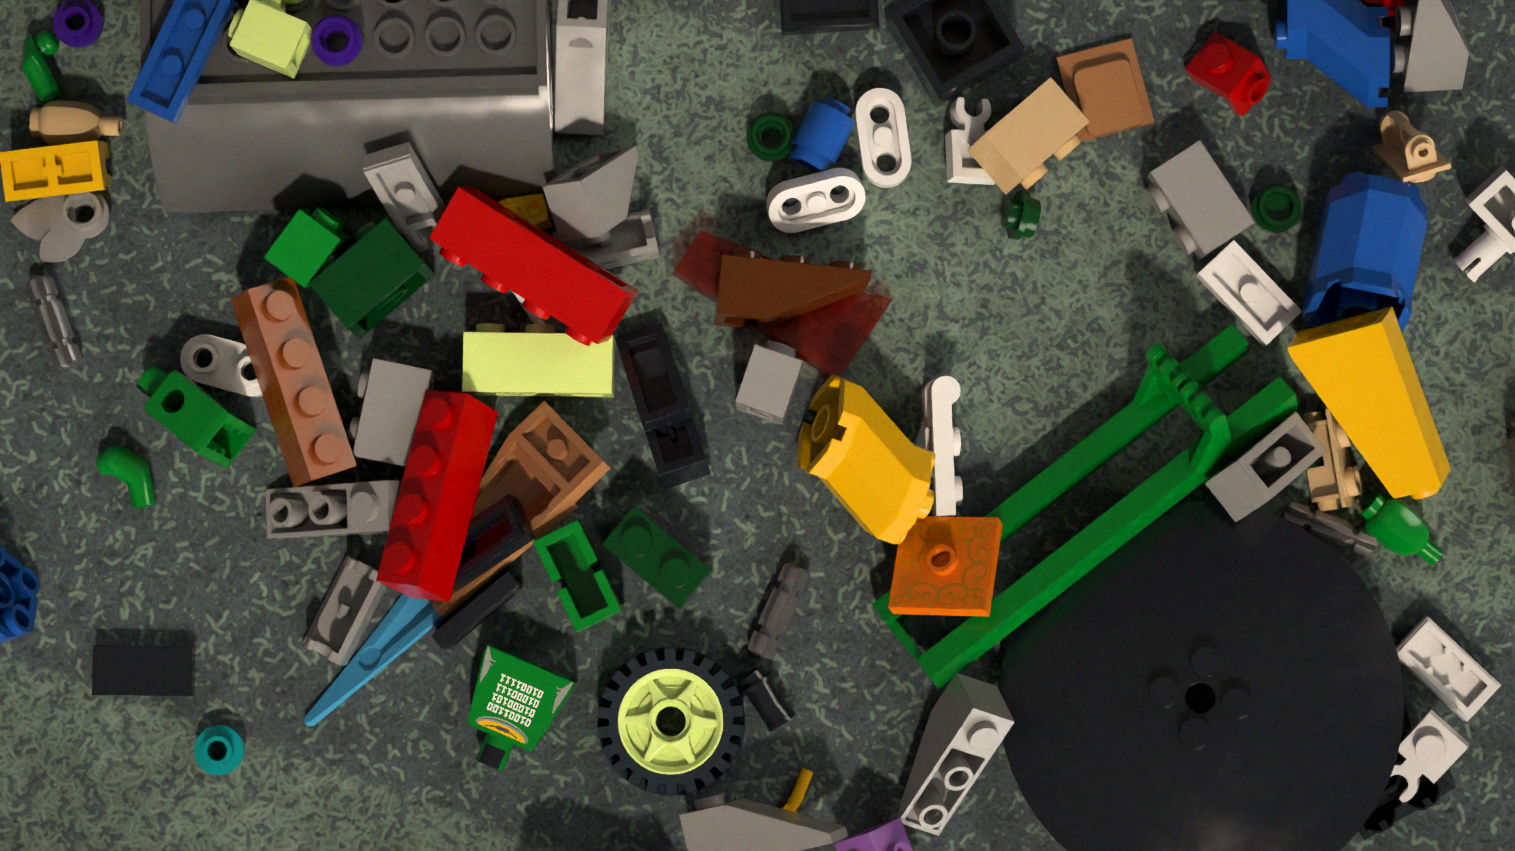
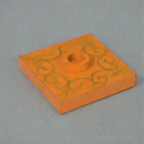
[888,516,1003,617]

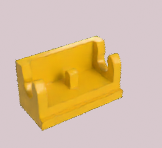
[0,140,112,202]

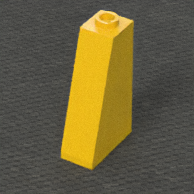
[1287,306,1451,499]

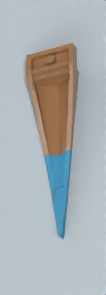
[304,401,611,726]

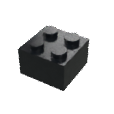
[886,0,1024,108]

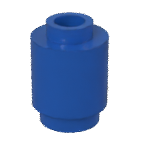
[789,97,856,172]

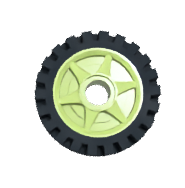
[597,647,745,795]

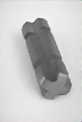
[26,275,83,371]
[1281,502,1378,557]
[748,563,810,659]

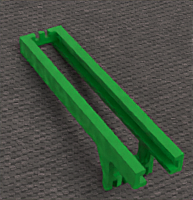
[872,324,1298,689]

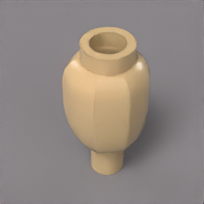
[29,100,123,146]

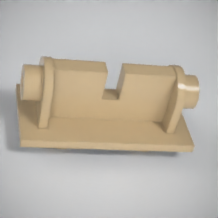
[1371,110,1451,183]
[1302,409,1362,512]

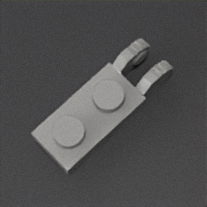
[362,142,446,253]

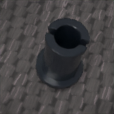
[737,665,796,732]

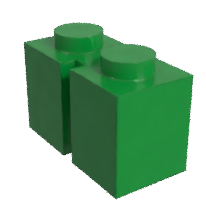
[263,207,352,288]
[533,520,625,633]

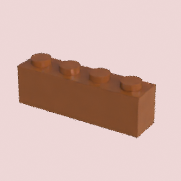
[230,277,357,487]

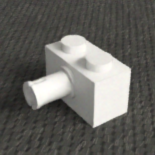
[1452,165,1515,282]

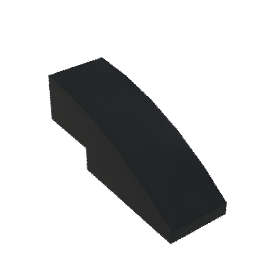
[615,323,711,490]

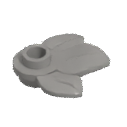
[11,191,110,262]

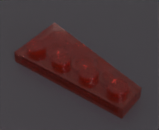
[673,230,893,377]

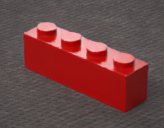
[429,186,638,346]
[376,390,498,602]

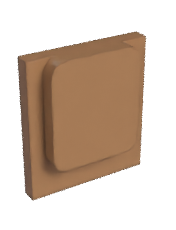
[1056,38,1155,142]

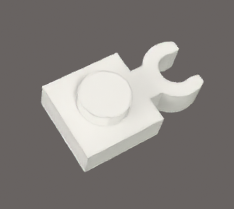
[945,97,995,185]
[1390,709,1470,803]

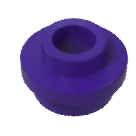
[53,0,103,48]
[311,15,363,66]

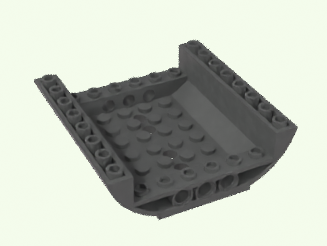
[140,0,558,214]

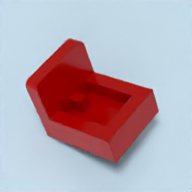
[1185,32,1271,116]

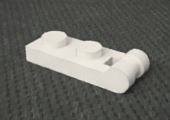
[922,375,963,517]

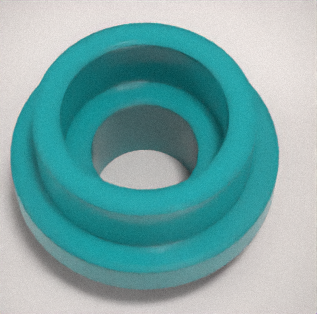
[194,725,245,775]

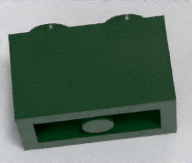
[602,506,712,609]

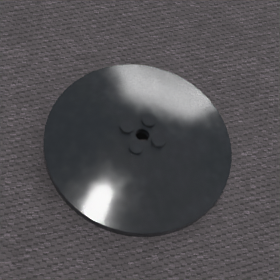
[999,500,1404,851]

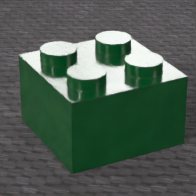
[308,218,435,339]

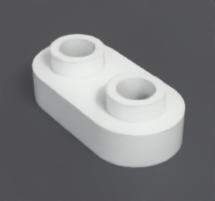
[855,88,911,188]
[766,168,865,233]
[180,334,263,397]

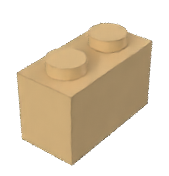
[967,77,1090,195]

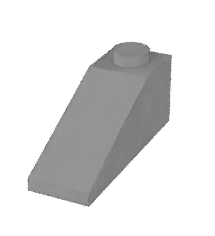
[679,793,848,851]

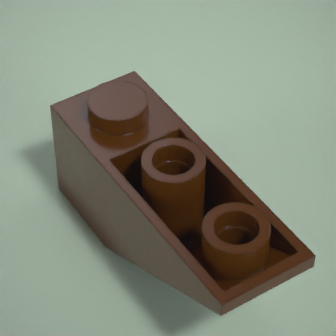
[713,250,872,330]

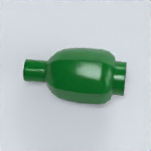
[1358,491,1443,566]

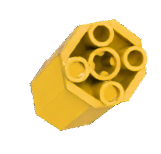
[796,374,935,545]

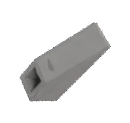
[554,0,612,137]
[1390,0,1469,93]
[265,480,402,539]
[896,672,1015,836]

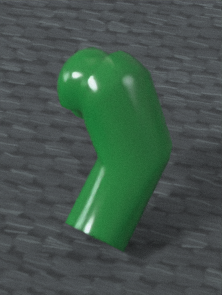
[22,29,63,104]
[96,445,156,509]

